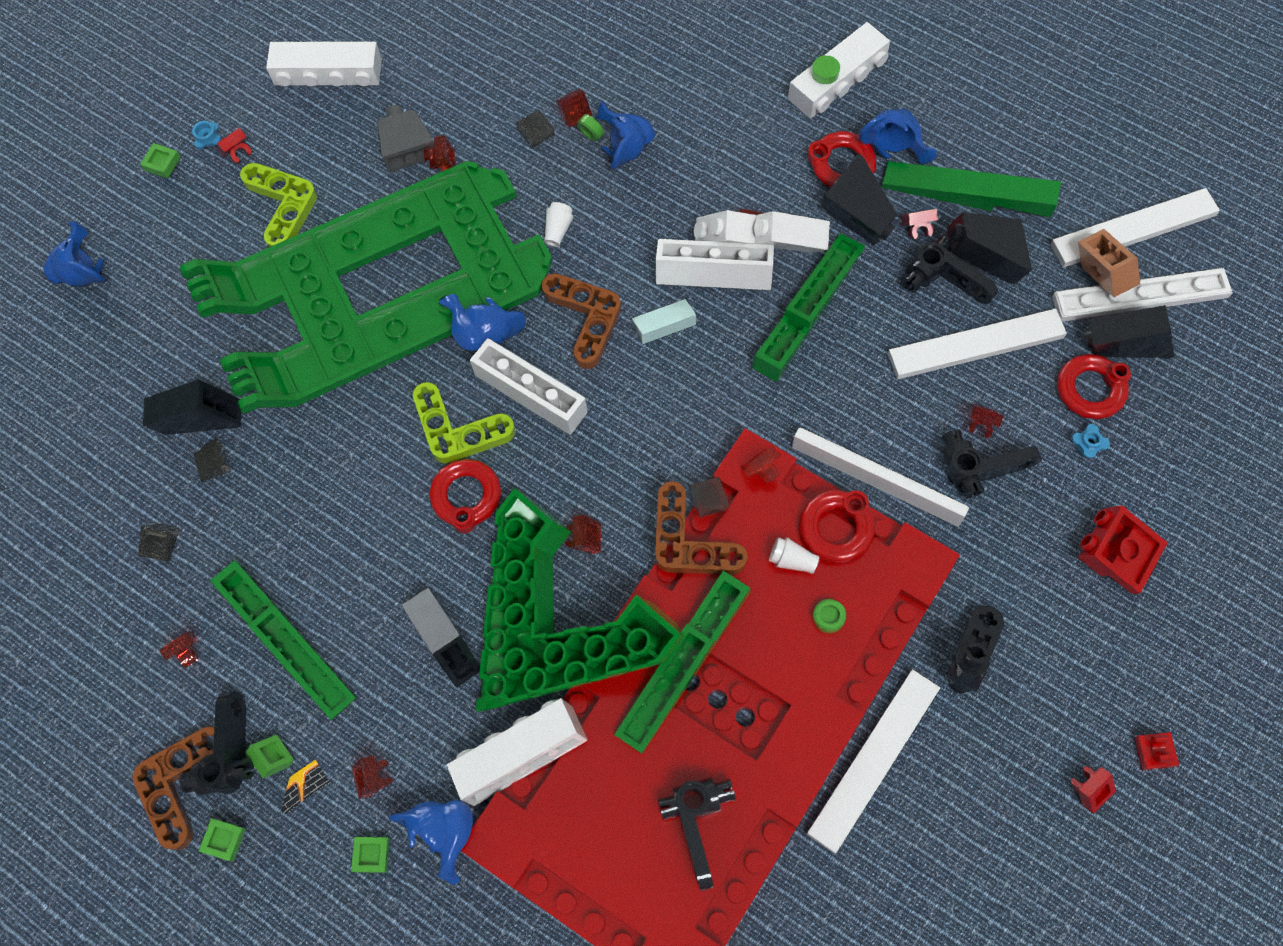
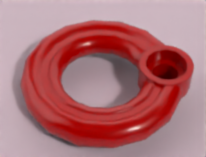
[807,131,877,188]
[1057,354,1131,420]
[429,459,502,534]
[799,490,875,563]

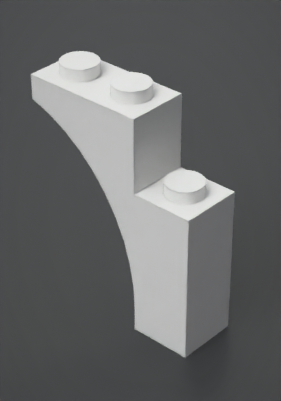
[694,210,830,253]

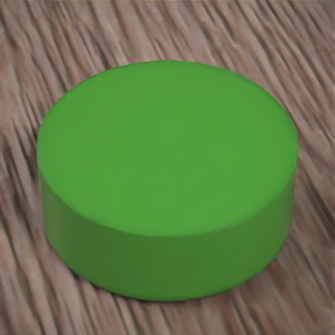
[812,56,840,84]
[577,114,604,141]
[813,599,846,633]

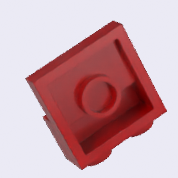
[1078,505,1168,594]

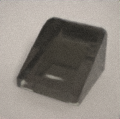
[193,439,231,482]
[138,522,179,562]

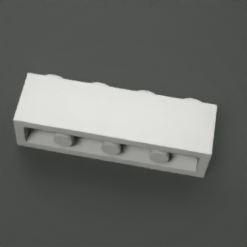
[788,22,890,119]
[266,42,382,86]
[656,239,774,290]
[470,338,587,435]
[447,698,588,806]

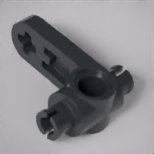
[902,236,998,304]
[942,429,1042,498]
[945,606,1004,693]
[179,691,254,796]
[658,777,736,892]

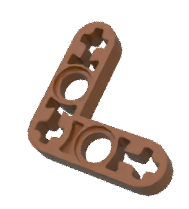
[542,273,621,369]
[655,481,748,575]
[132,727,214,851]

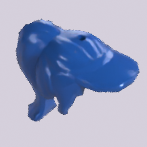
[597,100,655,170]
[859,109,937,164]
[43,221,105,287]
[439,293,526,351]
[389,800,473,885]

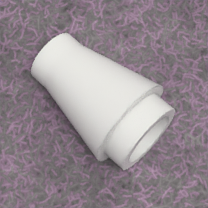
[544,202,573,247]
[769,537,819,574]

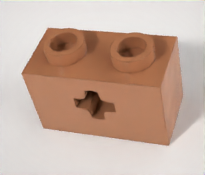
[1078,229,1140,298]

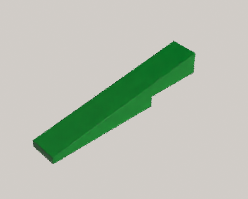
[882,161,1061,218]
[752,233,865,382]
[210,560,357,720]
[614,571,751,754]

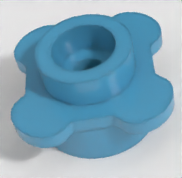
[192,121,221,149]
[1072,424,1110,458]

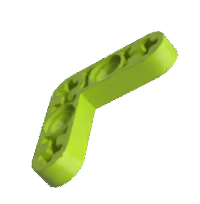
[240,163,317,247]
[413,382,515,464]

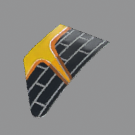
[281,760,330,814]

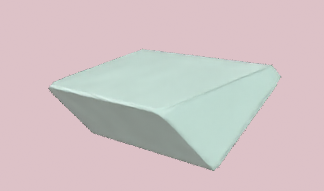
[632,299,696,344]

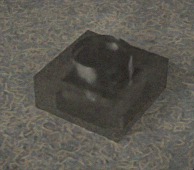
[516,110,555,148]
[689,477,729,518]

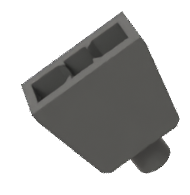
[378,105,438,173]

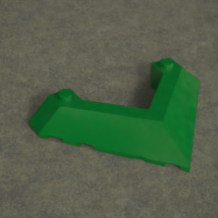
[476,488,684,712]

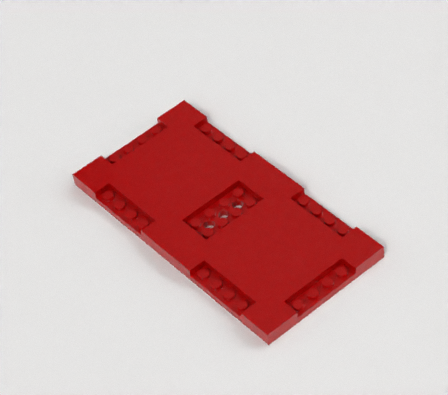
[461,428,960,946]

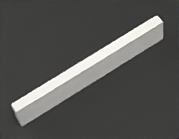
[1050,188,1220,268]
[1052,268,1233,322]
[888,309,1067,380]
[792,428,969,527]
[807,669,940,854]

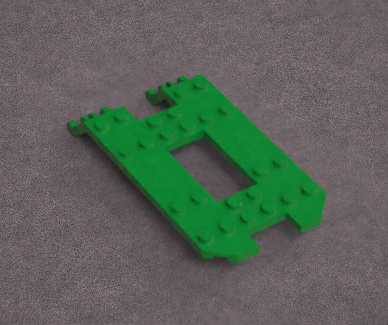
[179,161,553,413]

